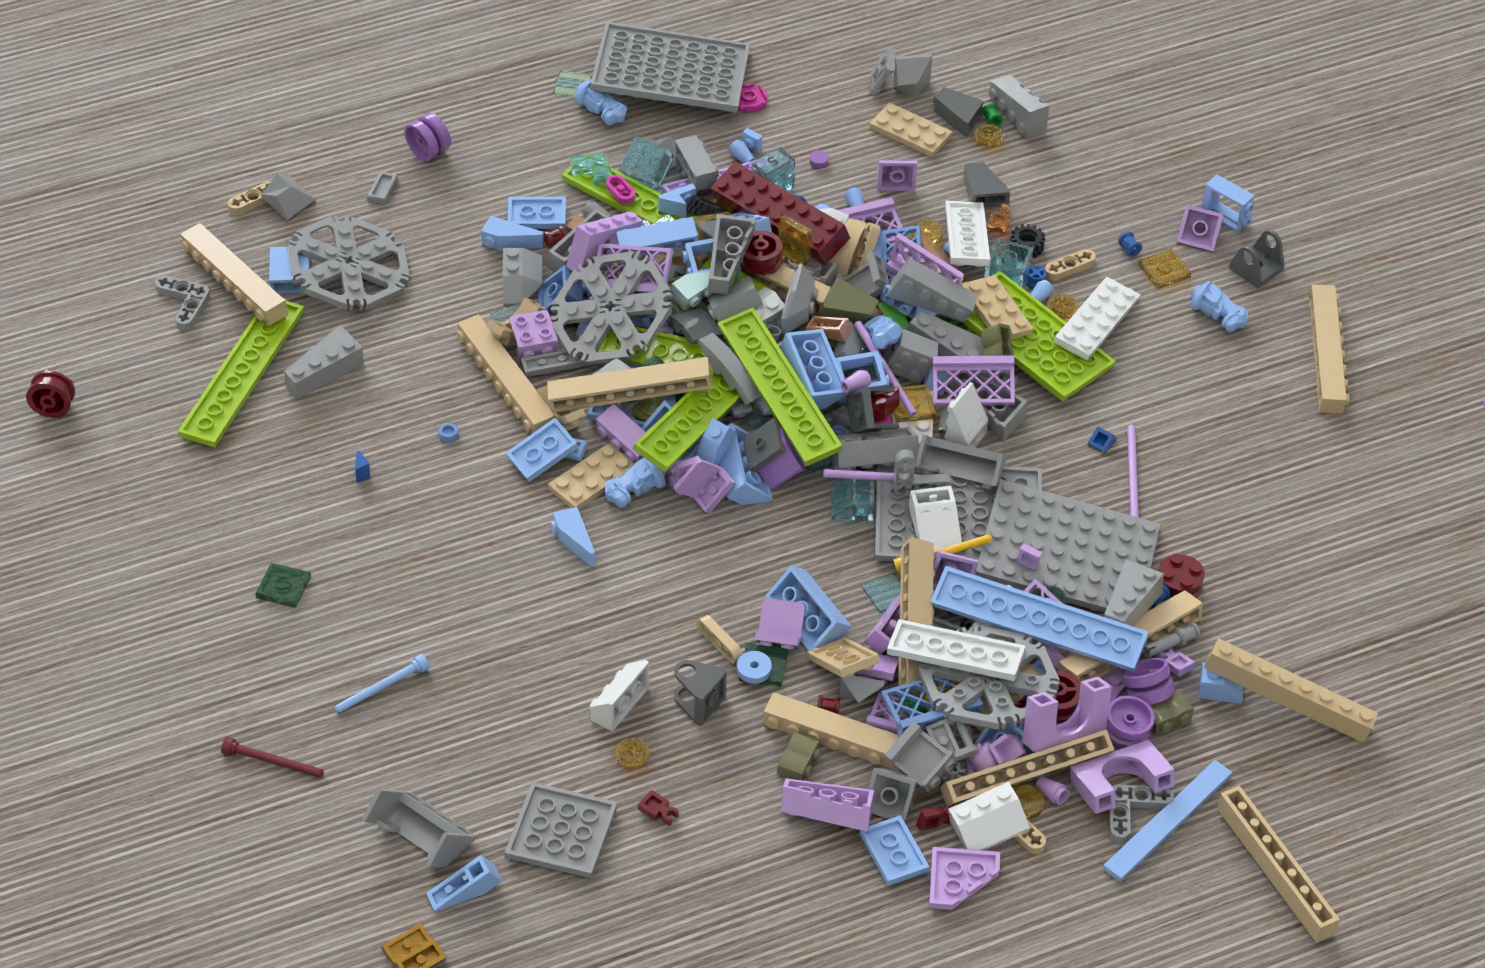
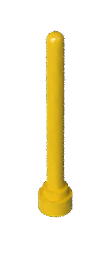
[893,534,993,575]

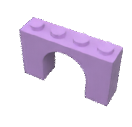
[566,211,643,273]
[1022,677,1112,753]
[1070,740,1175,814]

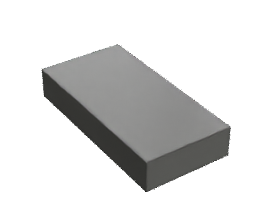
[367,171,398,205]

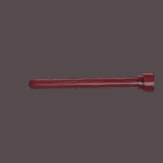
[221,736,324,777]

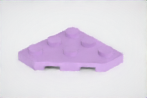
[929,847,1000,910]

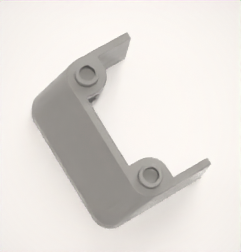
[915,434,1007,490]
[361,788,474,869]

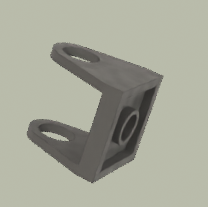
[1229,229,1285,288]
[846,387,899,434]
[674,660,727,726]

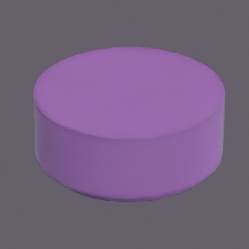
[810,150,829,168]

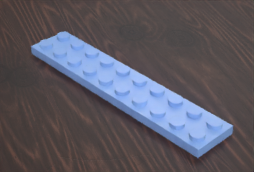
[930,566,1149,672]

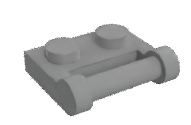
[869,48,895,96]
[926,717,979,762]

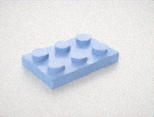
[508,197,566,229]
[506,418,579,482]
[859,815,929,886]

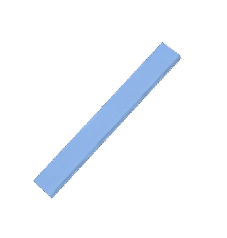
[1103,760,1232,882]

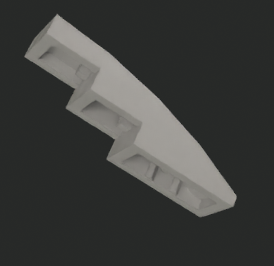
[697,333,762,405]

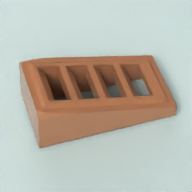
[805,316,852,342]

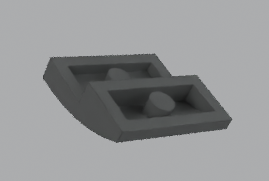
[669,308,723,345]

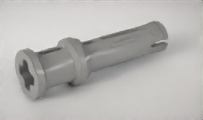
[1142,621,1201,659]

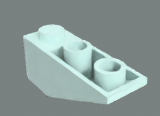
[671,272,713,311]

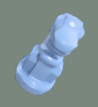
[574,80,627,126]
[1190,281,1248,333]
[862,316,902,349]
[605,458,666,508]

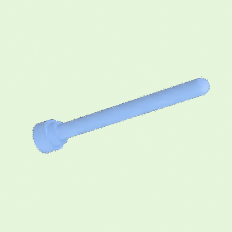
[335,654,430,713]

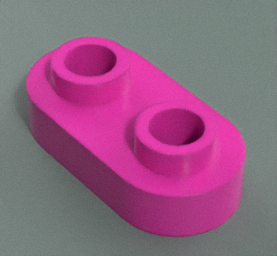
[606,175,635,205]

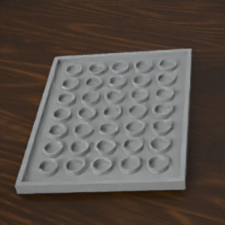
[590,22,750,112]
[875,461,1042,561]
[975,479,1160,613]

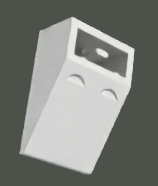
[945,382,988,447]
[909,486,962,551]

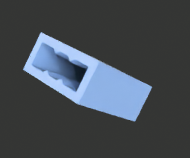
[269,247,311,294]

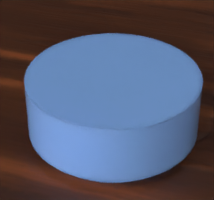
[438,423,459,443]

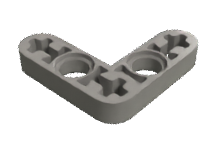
[155,276,210,331]
[893,449,953,496]
[1109,784,1174,844]

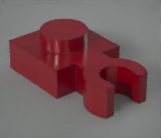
[638,790,679,826]
[916,806,954,831]

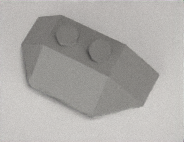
[503,248,542,306]
[781,264,818,333]

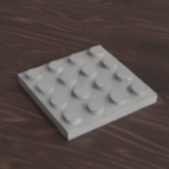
[505,782,617,878]

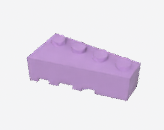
[781,778,874,832]

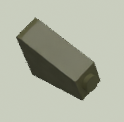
[816,277,879,324]

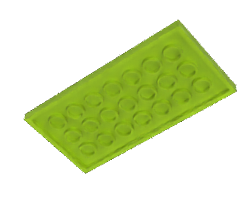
[963,271,1116,402]

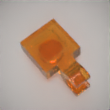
[987,203,1011,234]

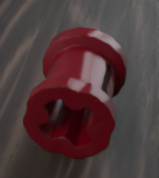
[544,226,567,248]
[817,695,841,714]

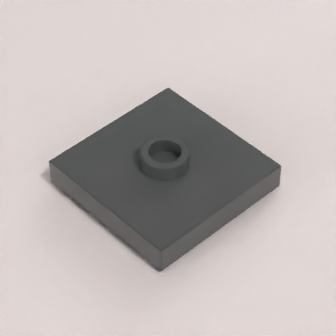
[743,418,785,473]

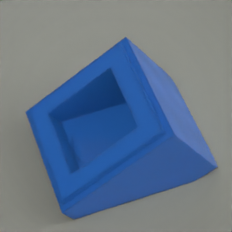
[1087,426,1117,453]
[355,451,370,482]

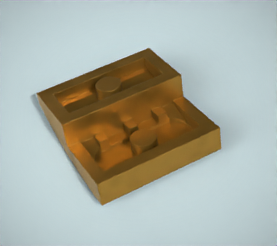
[381,923,447,968]

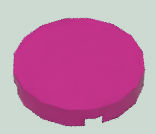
[738,83,768,113]

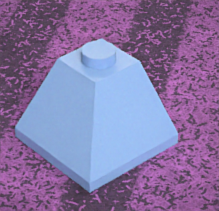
[1198,662,1243,704]

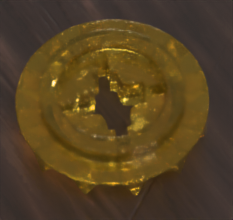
[974,124,1004,147]
[1047,294,1079,320]
[614,738,650,769]

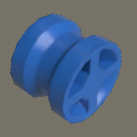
[1026,265,1046,289]

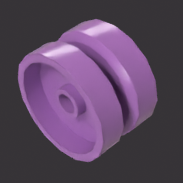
[404,112,451,161]
[1121,658,1175,705]
[1107,695,1155,750]

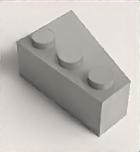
[675,135,719,190]

